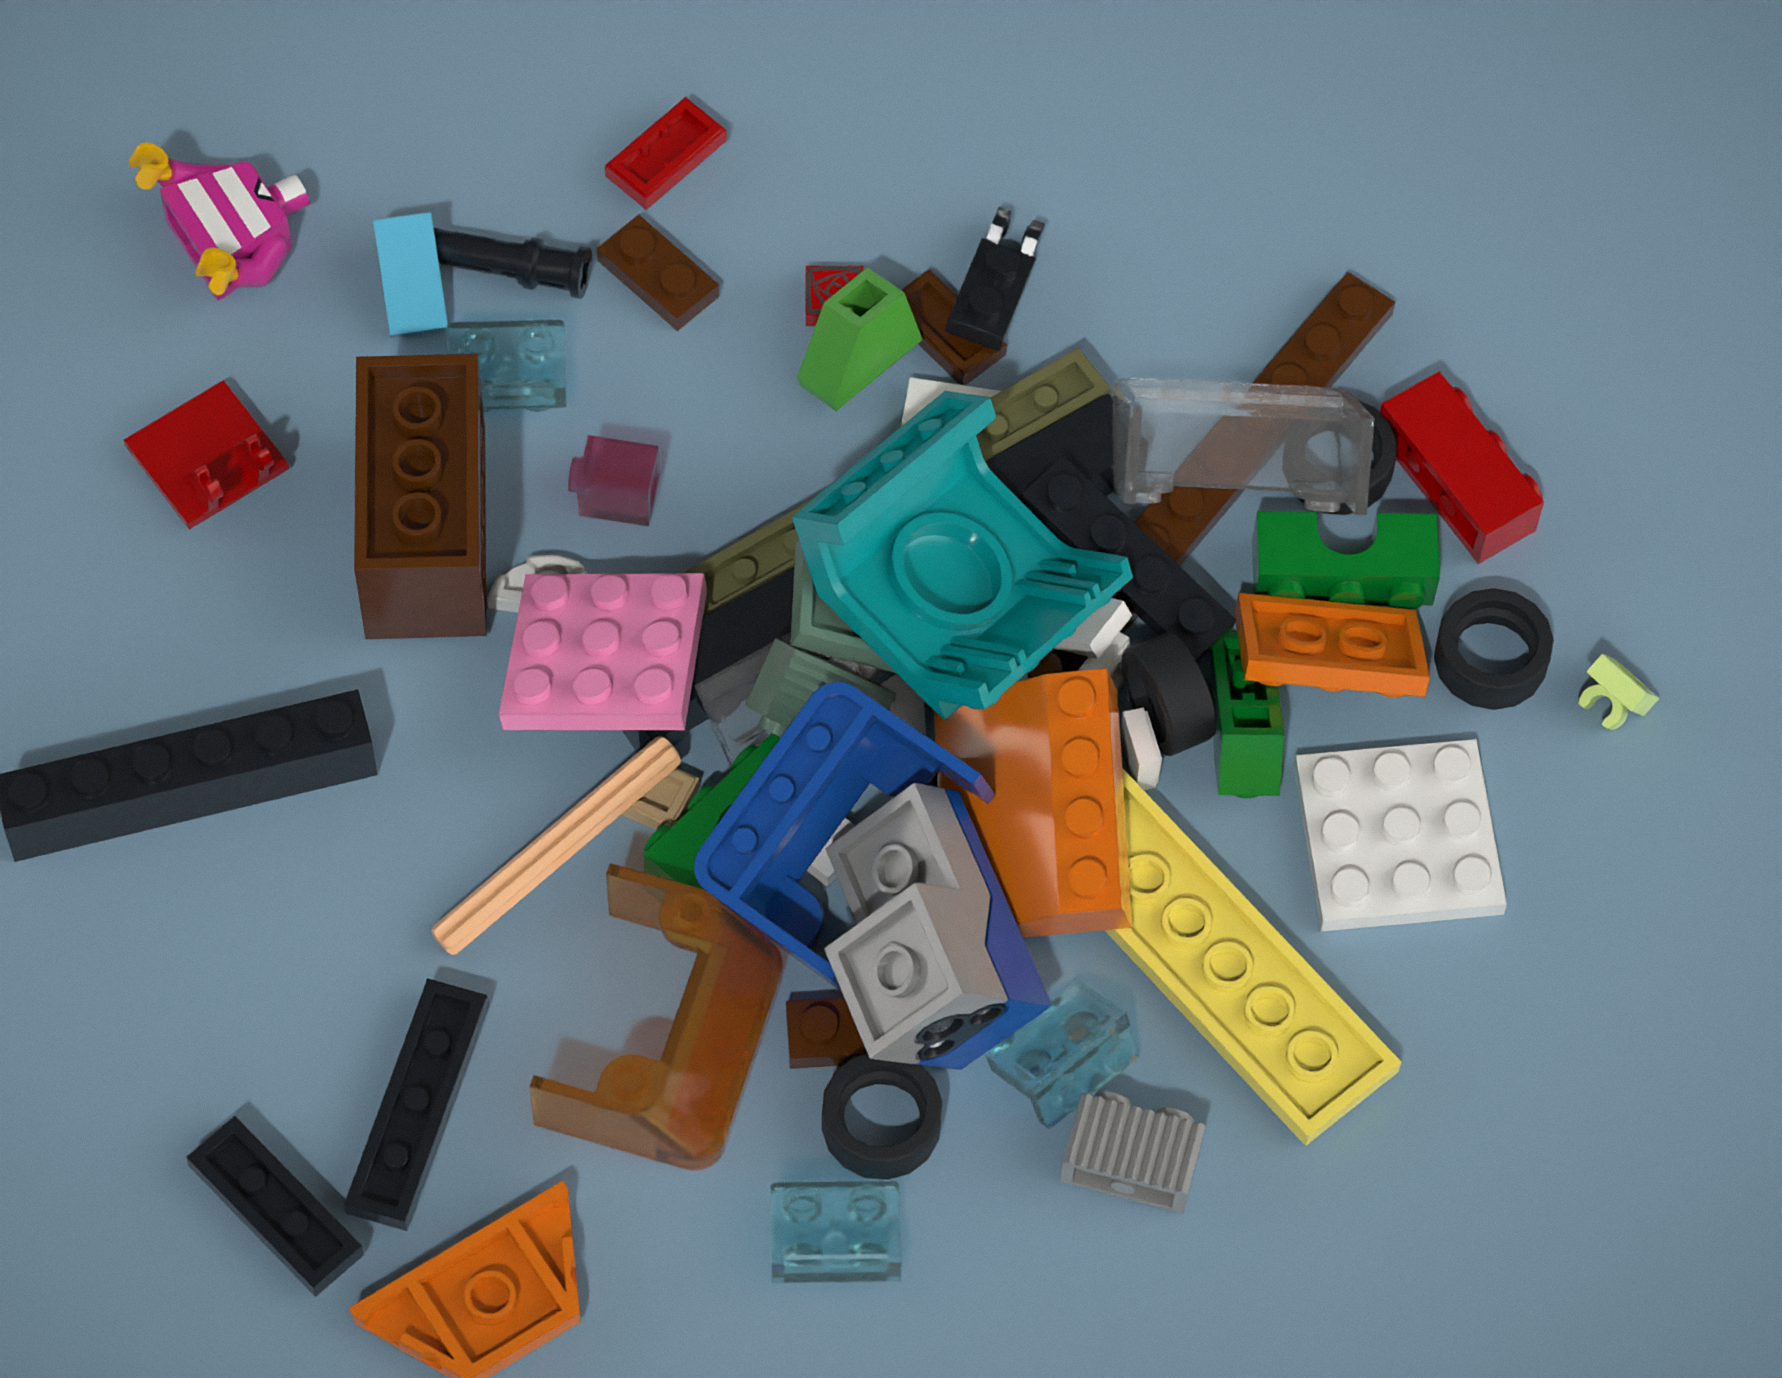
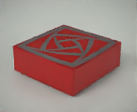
[805,266,864,326]

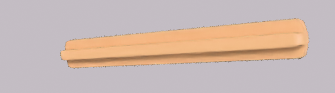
[431,736,681,955]

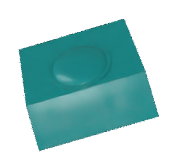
[792,391,1133,721]

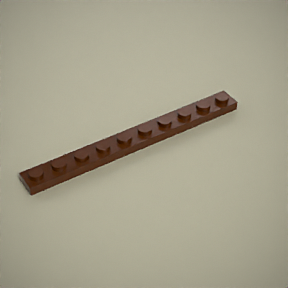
[1028,272,1395,679]

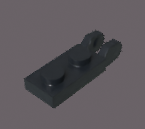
[944,207,1045,351]

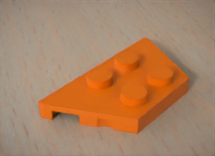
[349,1180,581,1378]

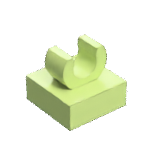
[1578,654,1660,730]

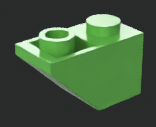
[797,267,923,411]

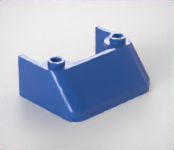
[694,682,995,992]

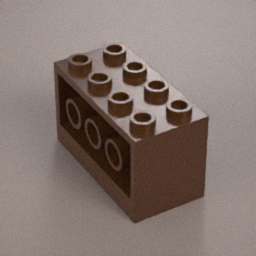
[354,353,487,639]

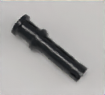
[433,227,592,299]

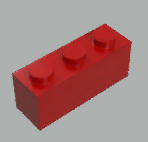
[1380,371,1544,564]

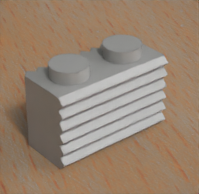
[1060,1091,1205,1214]

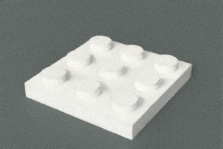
[1293,739,1507,932]

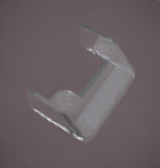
[1113,378,1375,515]

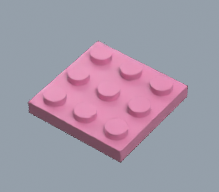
[498,573,707,730]

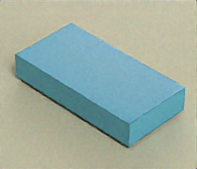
[373,212,448,338]

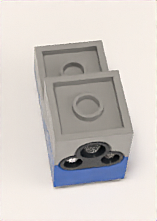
[824,783,1053,1070]

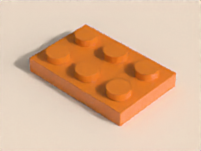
[1234,593,1430,698]

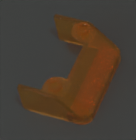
[529,863,783,1170]

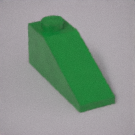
[1210,632,1284,798]

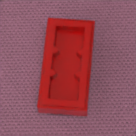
[605,97,727,210]

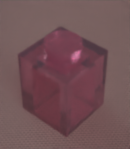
[568,435,660,526]

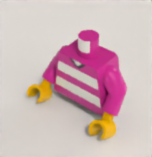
[128,142,310,301]

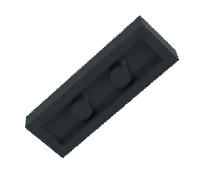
[186,1116,364,1297]

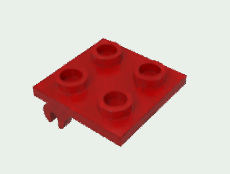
[123,380,290,530]

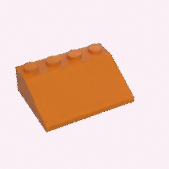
[934,668,1132,938]

